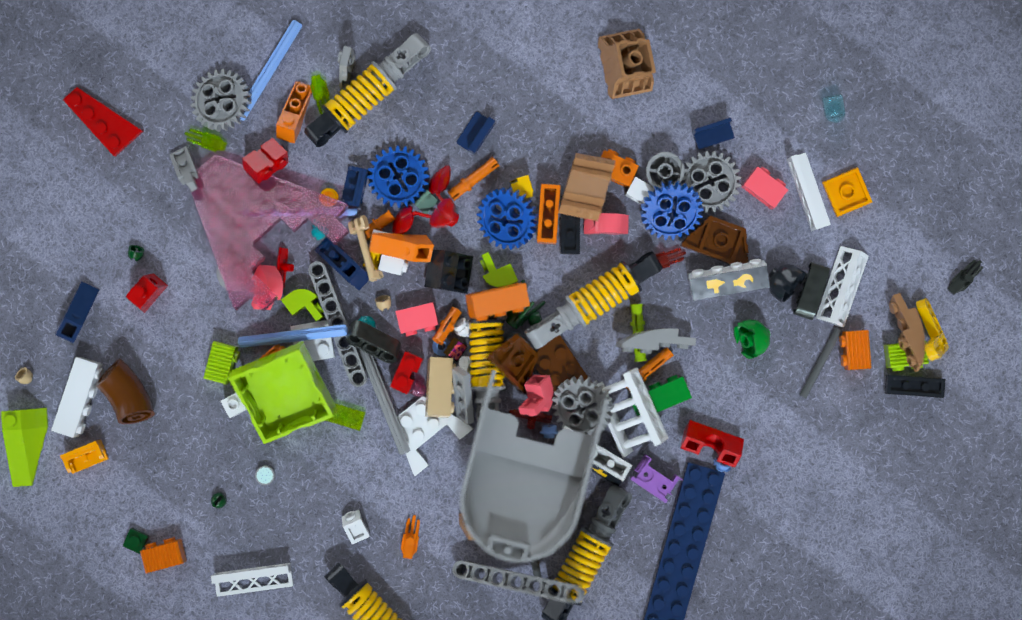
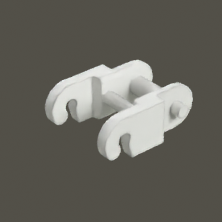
[459,356,473,378]

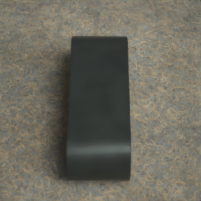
[793,262,830,320]
[346,320,401,363]

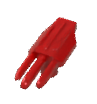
[276,247,294,288]

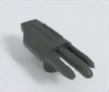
[947,260,983,295]

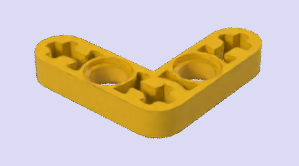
[916,298,949,361]

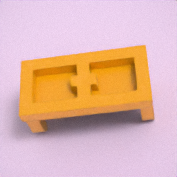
[60,440,109,474]

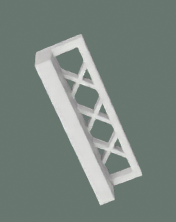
[787,153,831,231]
[816,246,869,328]
[211,563,294,597]

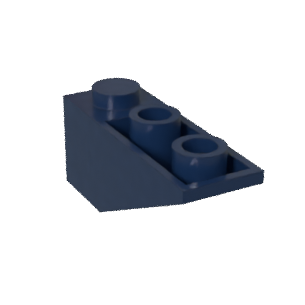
[55,281,99,343]

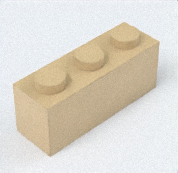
[425,357,456,418]

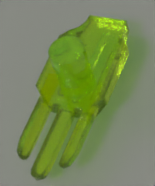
[310,74,330,115]
[184,129,227,152]

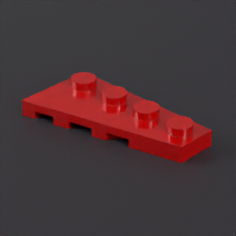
[63,87,144,157]

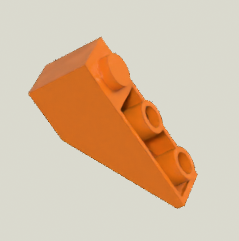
[276,81,314,144]
[369,233,434,262]

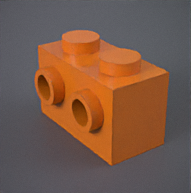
[601,149,639,188]

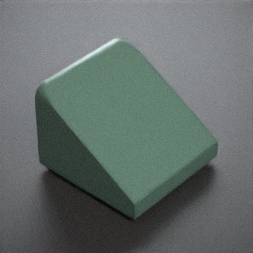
[415,191,438,214]

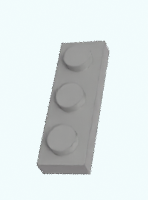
[452,366,474,425]

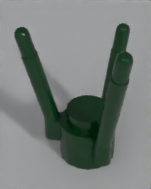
[505,280,546,329]

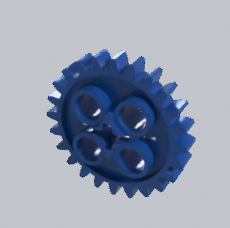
[367,146,430,208]
[640,181,704,240]
[477,187,538,250]

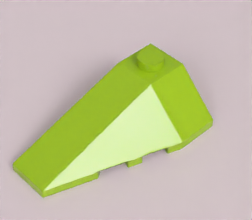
[1,408,48,487]

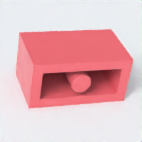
[741,167,788,210]
[396,302,439,337]

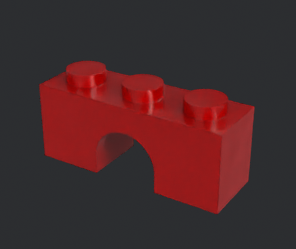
[680,420,744,468]

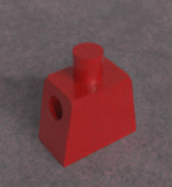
[126,273,168,313]

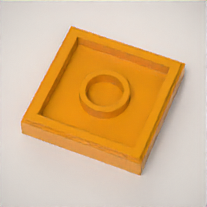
[822,167,872,217]

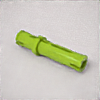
[630,304,647,362]

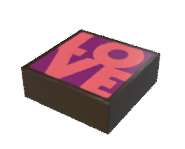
[443,337,468,362]

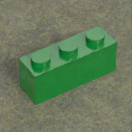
[628,374,692,416]

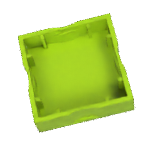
[229,341,337,444]

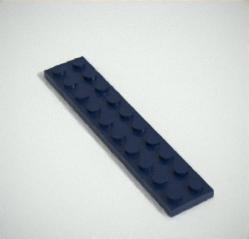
[643,462,725,620]

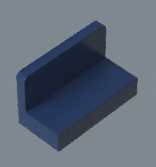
[456,112,496,155]
[692,118,735,150]

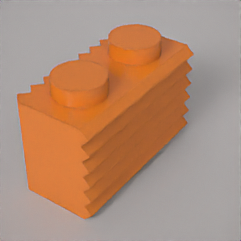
[839,330,871,370]
[140,537,187,573]

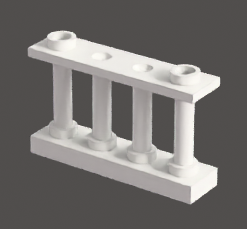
[596,368,668,458]

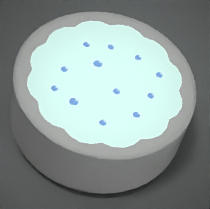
[255,465,275,485]

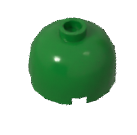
[734,319,770,359]

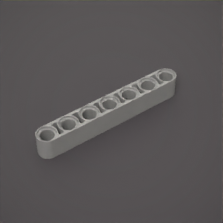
[308,261,368,387]
[453,561,585,603]

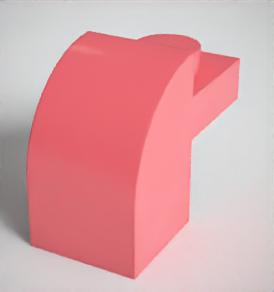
[584,213,629,235]
[251,265,283,310]
[518,374,554,416]

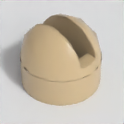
[375,295,391,311]
[15,367,33,384]

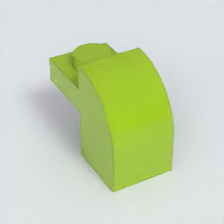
[480,252,518,288]
[281,289,325,321]

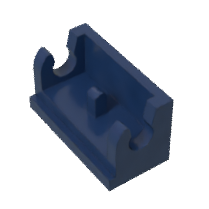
[340,166,369,208]

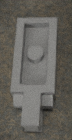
[169,146,199,192]

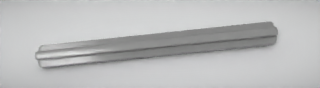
[359,349,410,455]

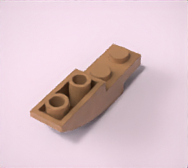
[889,293,925,372]

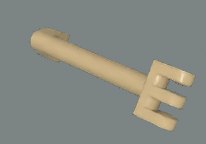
[348,215,384,282]

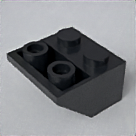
[424,249,473,294]

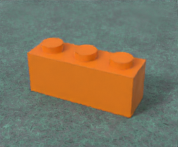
[537,184,560,245]
[465,283,530,321]

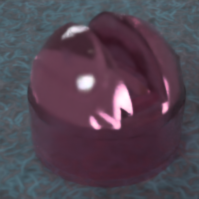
[410,380,426,397]

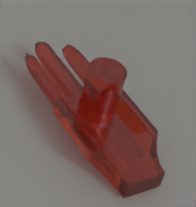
[655,248,686,269]
[509,409,552,429]

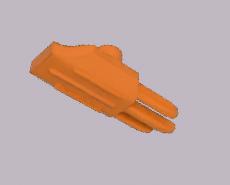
[401,515,420,559]

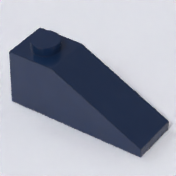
[315,236,369,291]

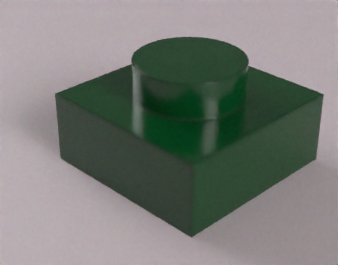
[123,528,149,554]

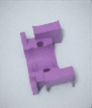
[630,454,683,503]

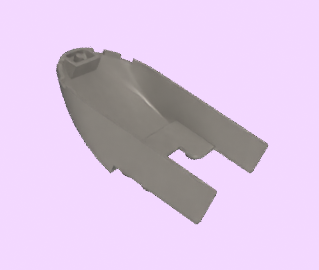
[460,369,609,562]

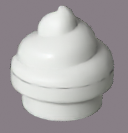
[454,318,471,337]

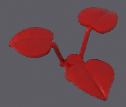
[392,165,459,234]

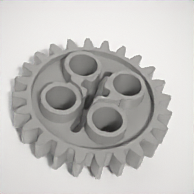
[191,69,252,132]
[680,151,742,213]
[551,376,614,435]

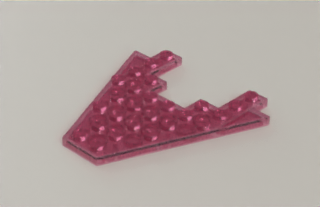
[190,154,349,312]

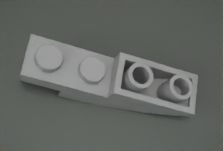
[616,328,696,354]

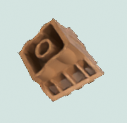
[598,29,656,99]
[558,153,615,221]

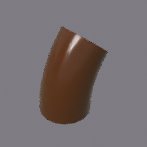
[95,359,155,424]

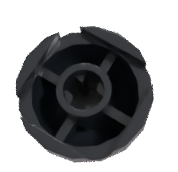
[769,264,806,303]

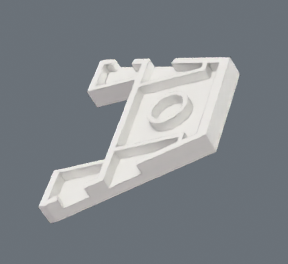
[397,396,473,476]

